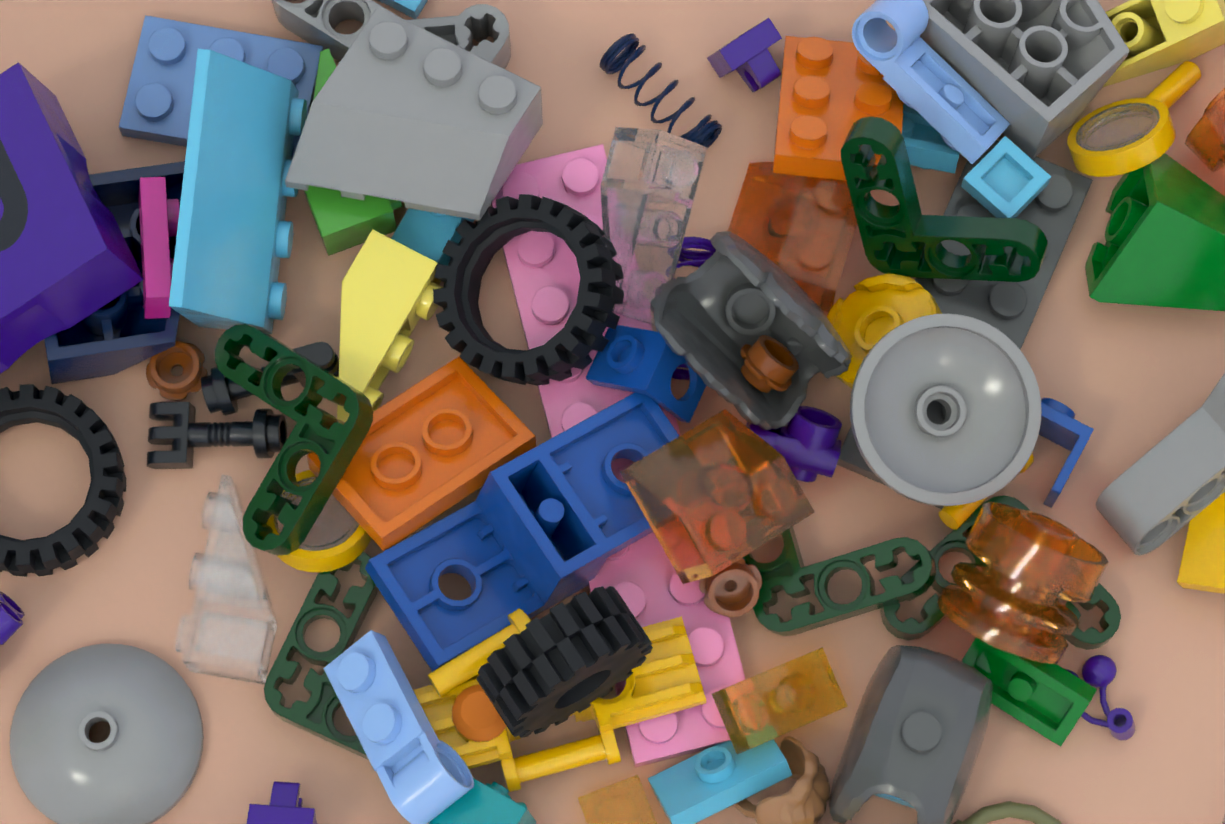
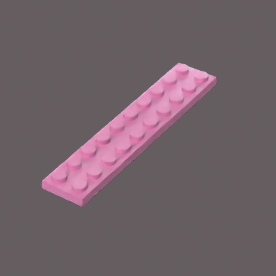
[491,144,759,768]

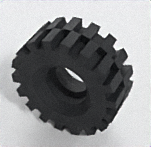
[477,586,653,738]

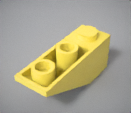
[1103,0,1225,87]
[338,229,444,424]

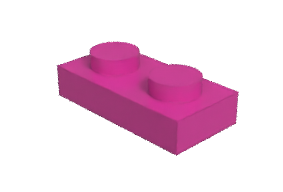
[139,177,179,319]

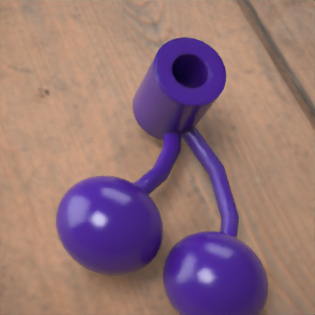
[1065,655,1135,740]

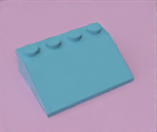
[169,49,307,334]

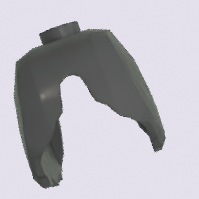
[650,231,852,430]
[828,645,993,824]

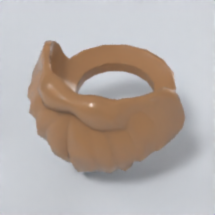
[734,736,830,824]

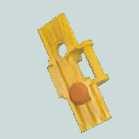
[413,616,707,792]

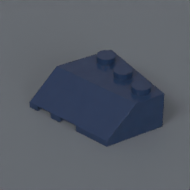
[44,161,185,384]

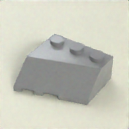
[920,0,1130,159]
[285,7,543,221]

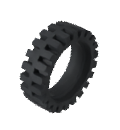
[433,194,624,386]
[0,384,126,577]

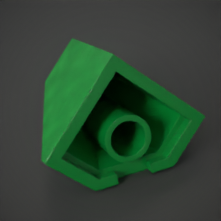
[1085,153,1225,311]

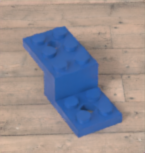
[365,393,716,672]

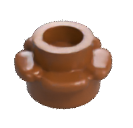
[740,335,799,393]
[146,341,208,401]
[699,555,762,617]

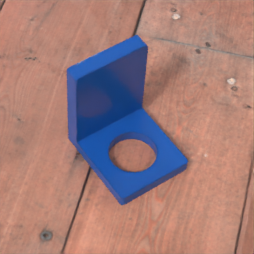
[586,325,706,423]
[1039,398,1094,508]

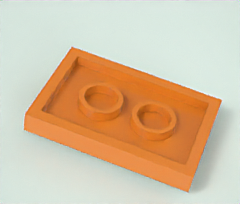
[773,36,903,181]
[307,356,536,551]

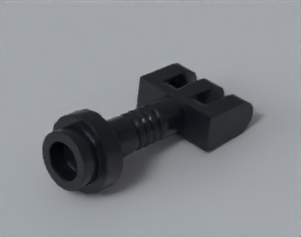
[201,342,340,416]
[147,402,287,469]

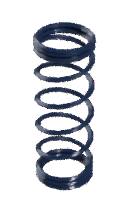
[599,33,722,159]

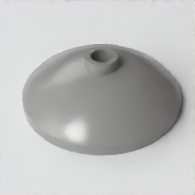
[850,313,1042,506]
[10,644,204,824]

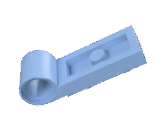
[852,0,1010,164]
[323,630,474,824]

